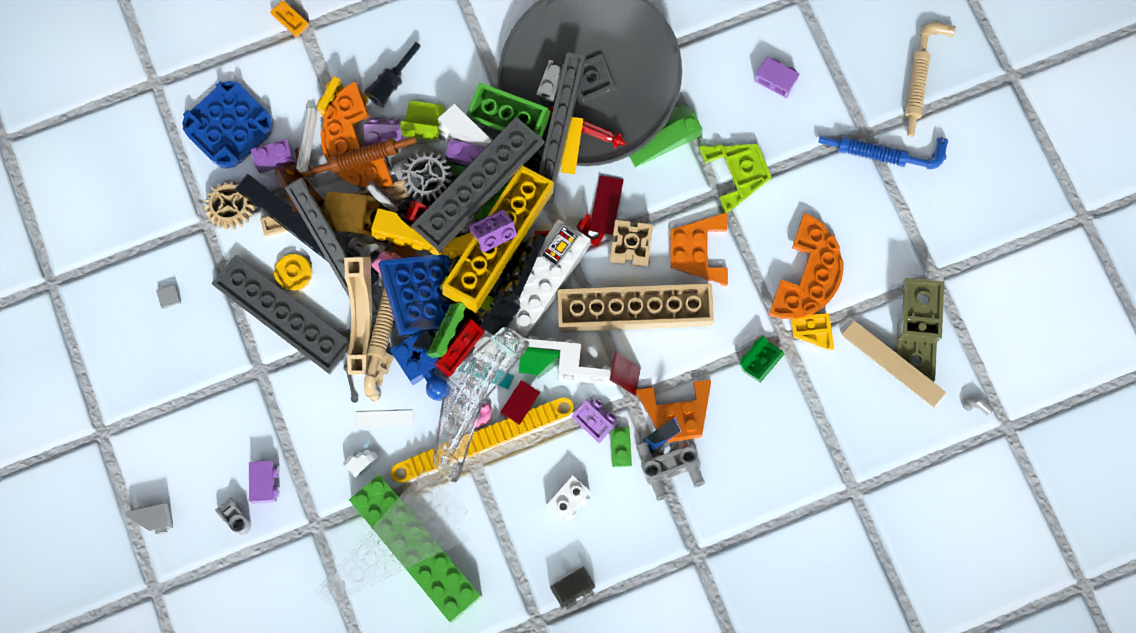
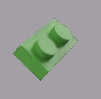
[610,427,632,468]

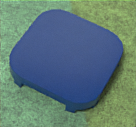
[182,81,273,169]

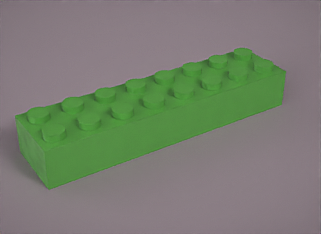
[349,474,482,623]

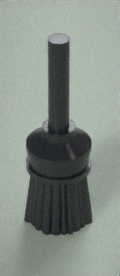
[364,42,421,108]

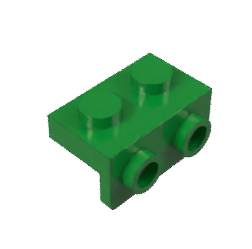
[739,335,784,383]

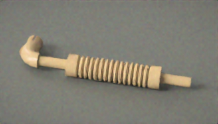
[905,21,956,137]
[363,288,394,402]

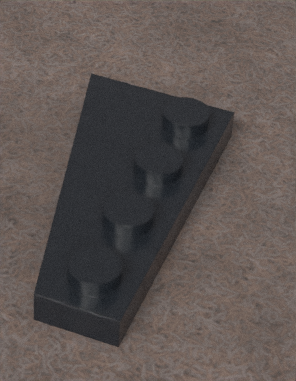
[503,234,546,303]

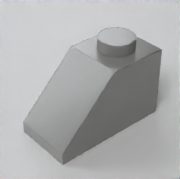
[125,503,173,535]

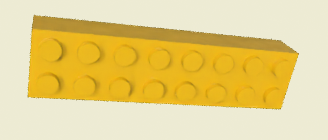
[442,166,554,313]

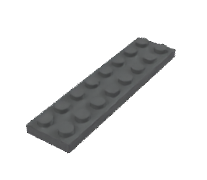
[411,117,544,253]
[211,254,350,375]

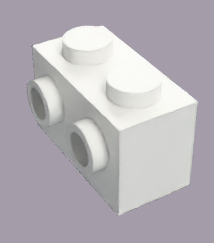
[546,476,591,523]

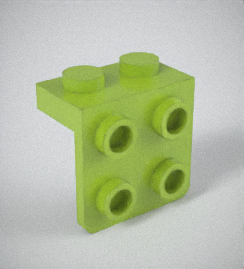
[400,100,445,141]

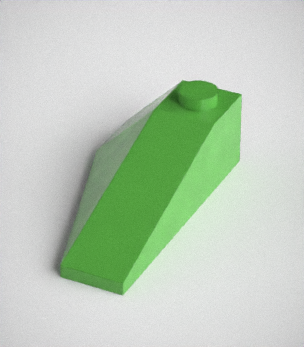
[629,104,703,168]

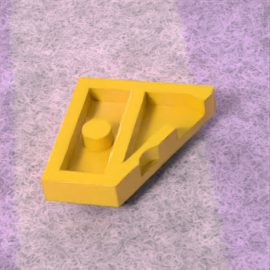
[790,313,834,351]

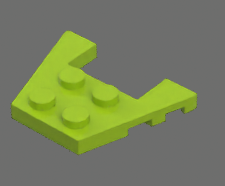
[699,144,772,213]

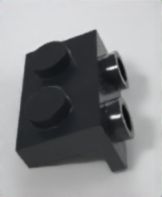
[479,294,521,337]

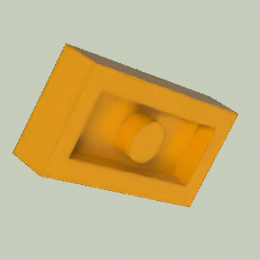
[270,0,309,38]

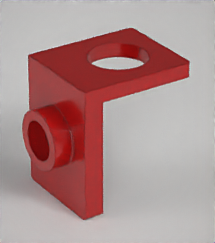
[576,213,605,247]

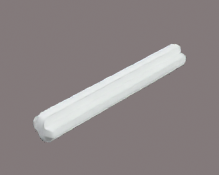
[297,108,318,172]

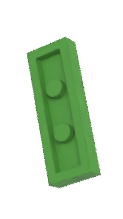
[427,302,466,358]

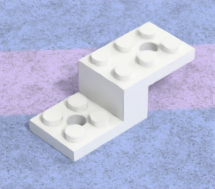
[522,336,617,386]

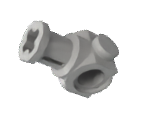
[347,235,388,271]

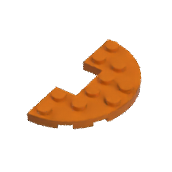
[321,81,395,188]
[768,213,844,319]

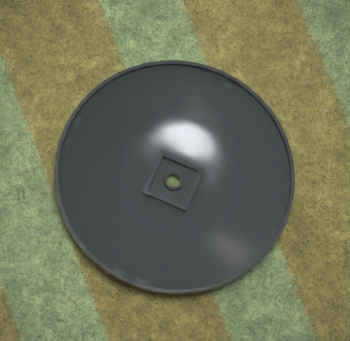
[498,0,683,167]

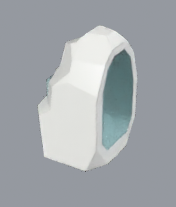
[343,450,378,478]

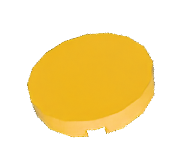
[274,254,313,292]

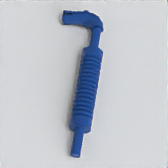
[818,136,949,170]

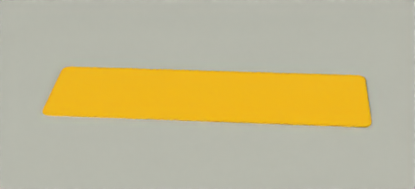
[561,117,583,174]

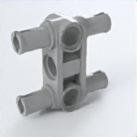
[636,440,705,501]

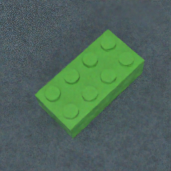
[466,82,552,138]

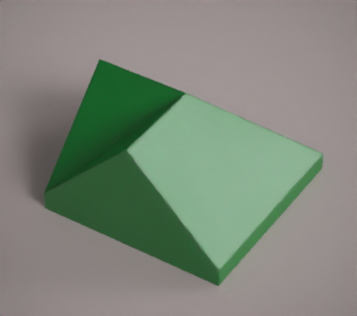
[519,346,560,379]

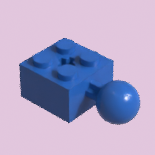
[390,333,450,401]

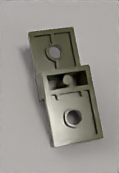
[895,278,944,382]

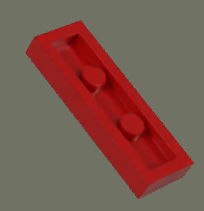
[434,319,485,377]

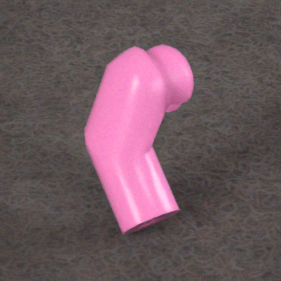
[471,402,492,430]

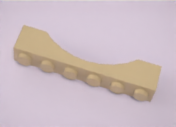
[344,257,373,375]

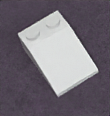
[438,104,492,148]

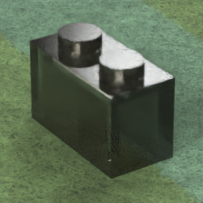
[550,566,596,610]

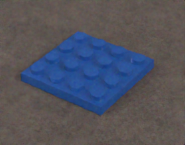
[378,254,451,336]

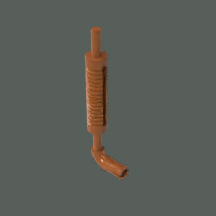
[295,136,417,177]

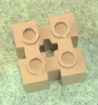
[610,220,653,267]

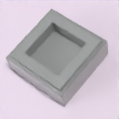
[156,285,181,309]

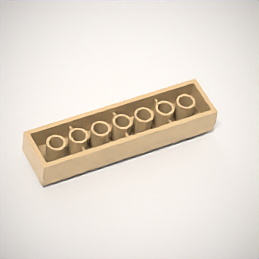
[557,283,714,332]

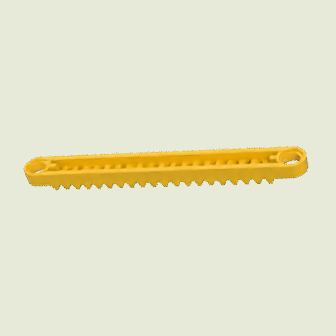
[391,397,574,484]

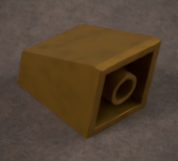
[323,191,384,237]

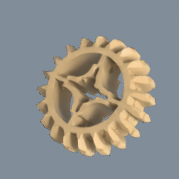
[204,180,256,230]

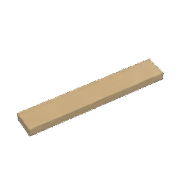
[842,320,946,408]

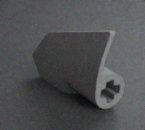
[386,143,442,181]

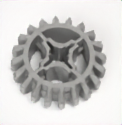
[401,151,453,202]

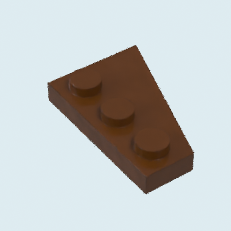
[275,163,324,213]

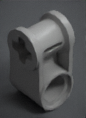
[215,497,251,535]

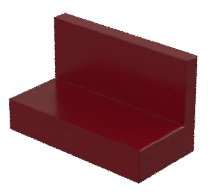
[500,380,541,425]

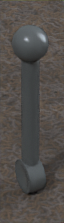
[343,364,359,403]

